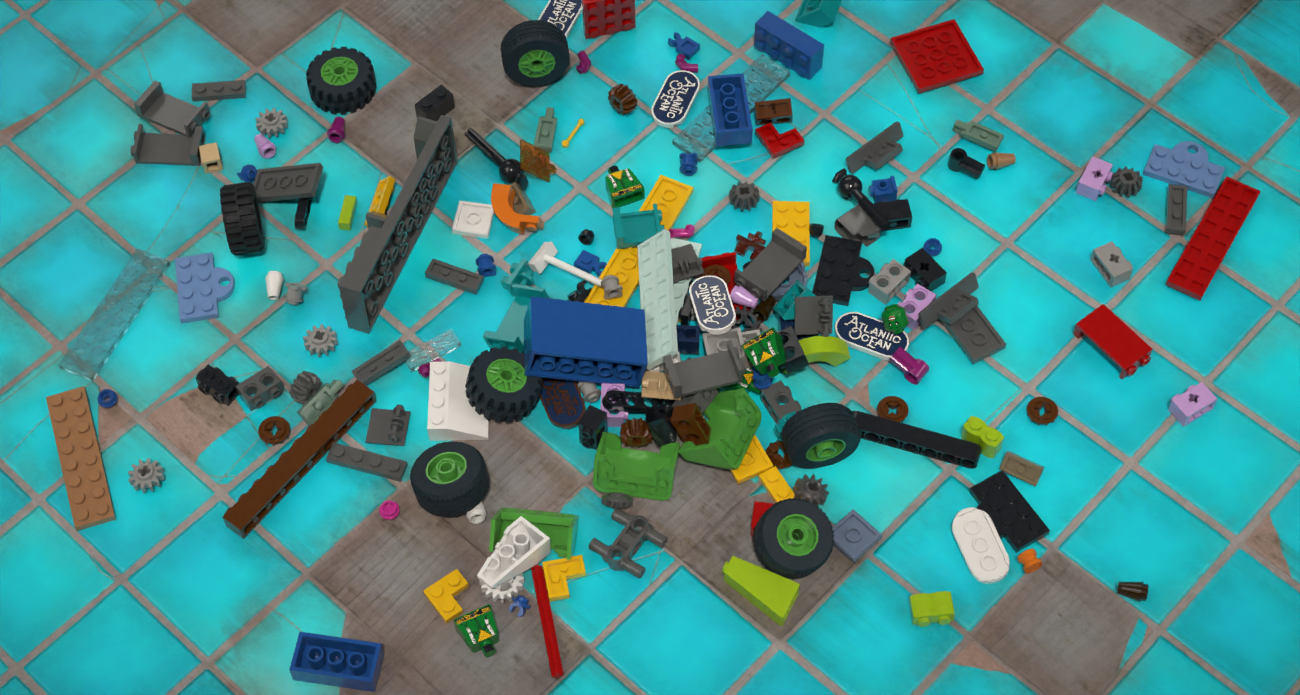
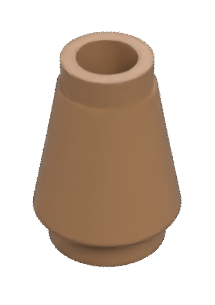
[987,152,1016,170]

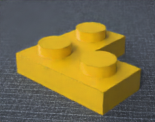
[542,555,586,602]
[423,569,469,624]

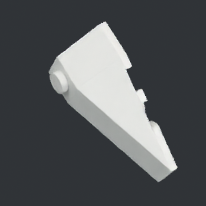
[477,516,551,589]

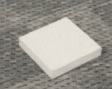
[452,201,495,239]

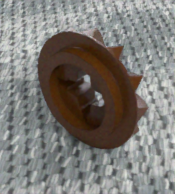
[701,264,731,287]
[877,396,909,422]
[1027,397,1058,426]
[258,416,290,446]
[766,439,793,469]

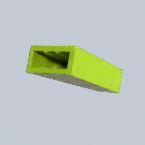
[722,555,800,627]

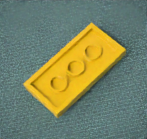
[772,201,810,267]

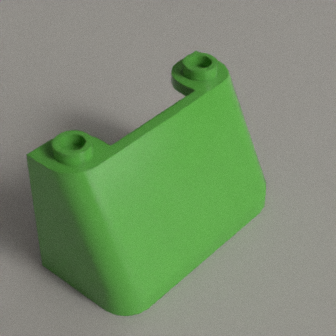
[678,388,762,470]
[593,432,681,501]

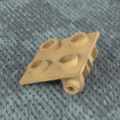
[642,371,681,400]

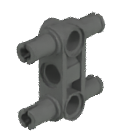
[588,508,668,579]

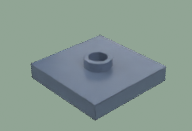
[832,509,882,563]

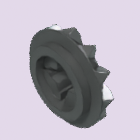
[601,492,633,508]

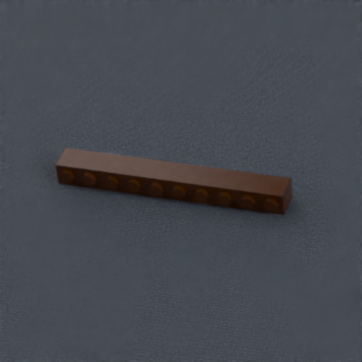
[223,380,376,539]

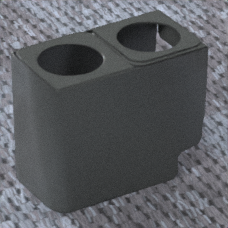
[835,204,881,247]

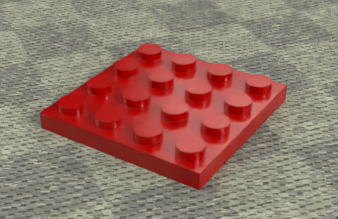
[890,19,984,93]

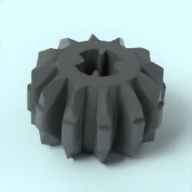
[1111,166,1143,198]
[729,180,760,212]
[289,371,322,404]

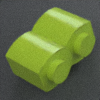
[961,416,1004,459]
[909,591,955,627]

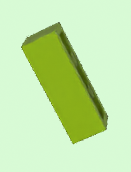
[338,195,357,231]

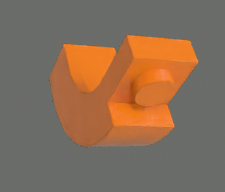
[491,183,544,235]

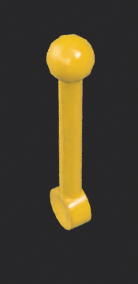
[562,119,585,148]

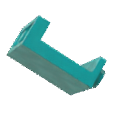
[612,204,664,249]

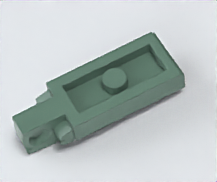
[533,107,557,152]
[953,120,1004,152]
[297,379,344,426]

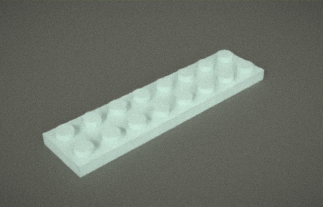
[637,229,678,370]

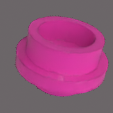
[379,500,400,520]

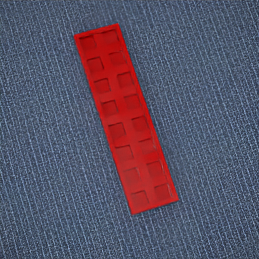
[1166,176,1261,301]

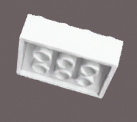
[427,361,489,441]

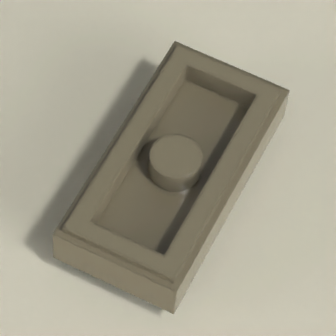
[999,451,1045,486]

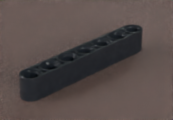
[852,411,982,469]

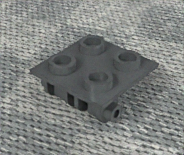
[671,244,704,283]
[794,295,833,336]
[365,405,411,446]

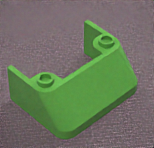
[489,508,579,560]

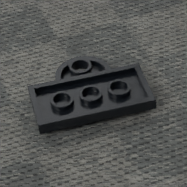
[813,235,874,306]
[969,470,1050,553]

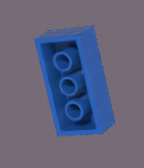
[754,11,824,80]
[708,73,753,146]
[289,632,384,692]

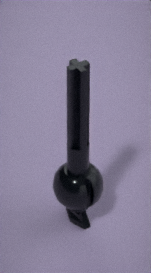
[465,128,529,191]
[832,168,891,231]

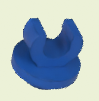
[237,164,257,183]
[509,595,531,617]

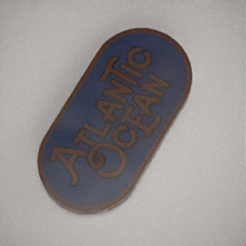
[539,377,586,429]

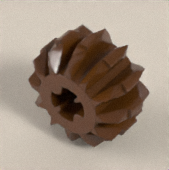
[608,83,638,115]
[620,418,653,448]

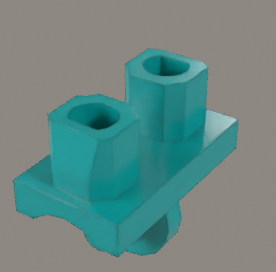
[501,259,534,297]

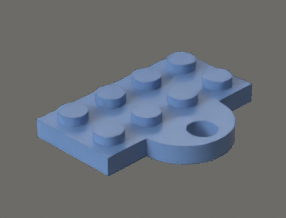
[1143,141,1225,198]
[175,253,235,324]

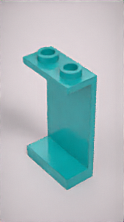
[483,284,549,353]

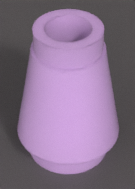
[254,134,276,159]
[730,286,759,309]

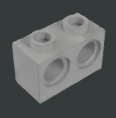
[868,259,911,305]

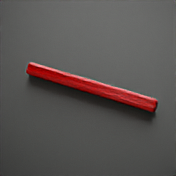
[531,565,564,678]

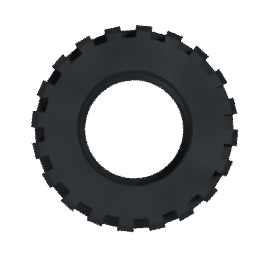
[220,182,264,255]

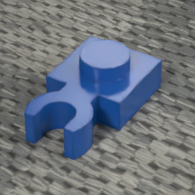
[668,32,700,60]
[574,250,607,277]

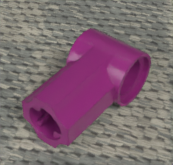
[889,347,929,385]

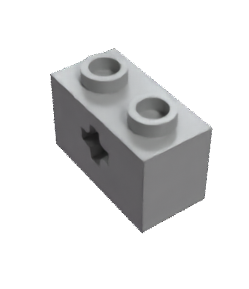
[1090,241,1133,288]

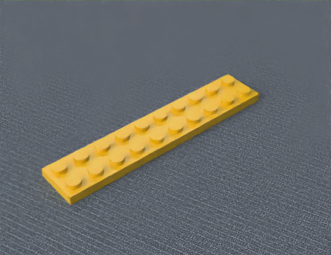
[584,175,694,307]

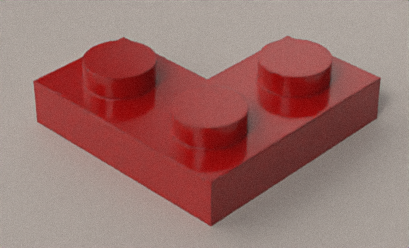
[755,122,805,158]

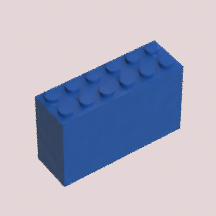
[524,296,648,388]

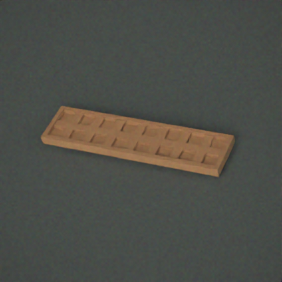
[46,386,116,531]

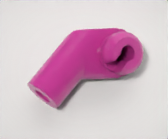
[668,224,695,238]

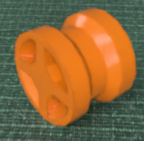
[1017,549,1043,574]

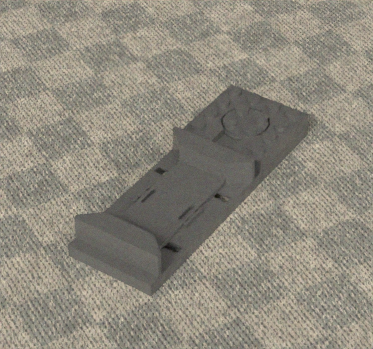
[338,115,458,334]

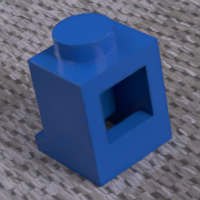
[869,176,898,204]

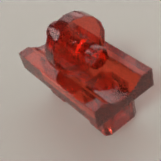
[734,231,766,261]

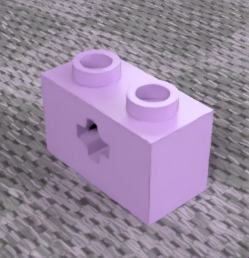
[1076,156,1114,201]
[1168,382,1217,427]

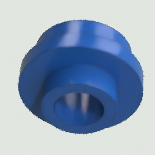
[923,238,942,256]
[97,389,117,408]

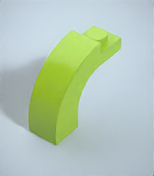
[782,336,851,374]

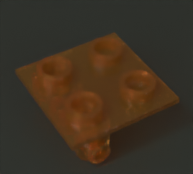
[520,139,557,182]

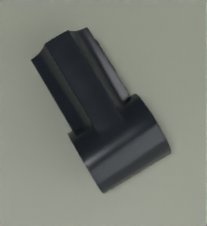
[948,148,985,179]

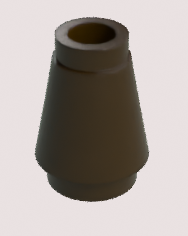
[752,296,776,322]
[1117,582,1149,602]

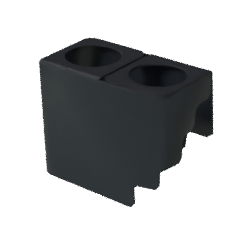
[646,405,677,447]

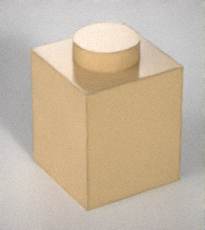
[199,142,223,174]

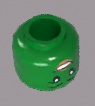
[881,304,909,334]

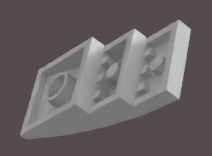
[702,327,779,368]

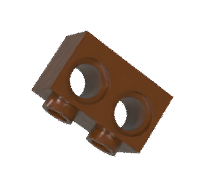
[755,98,793,126]
[670,403,711,446]

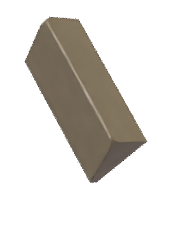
[511,182,536,215]

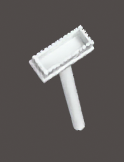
[528,241,602,287]

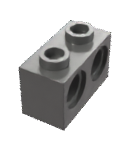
[236,366,284,411]

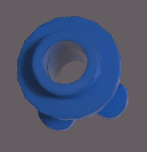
[679,152,698,176]
[475,254,496,277]
[752,366,773,389]

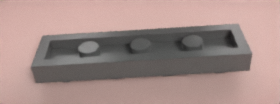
[326,442,408,482]

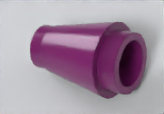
[327,117,345,143]

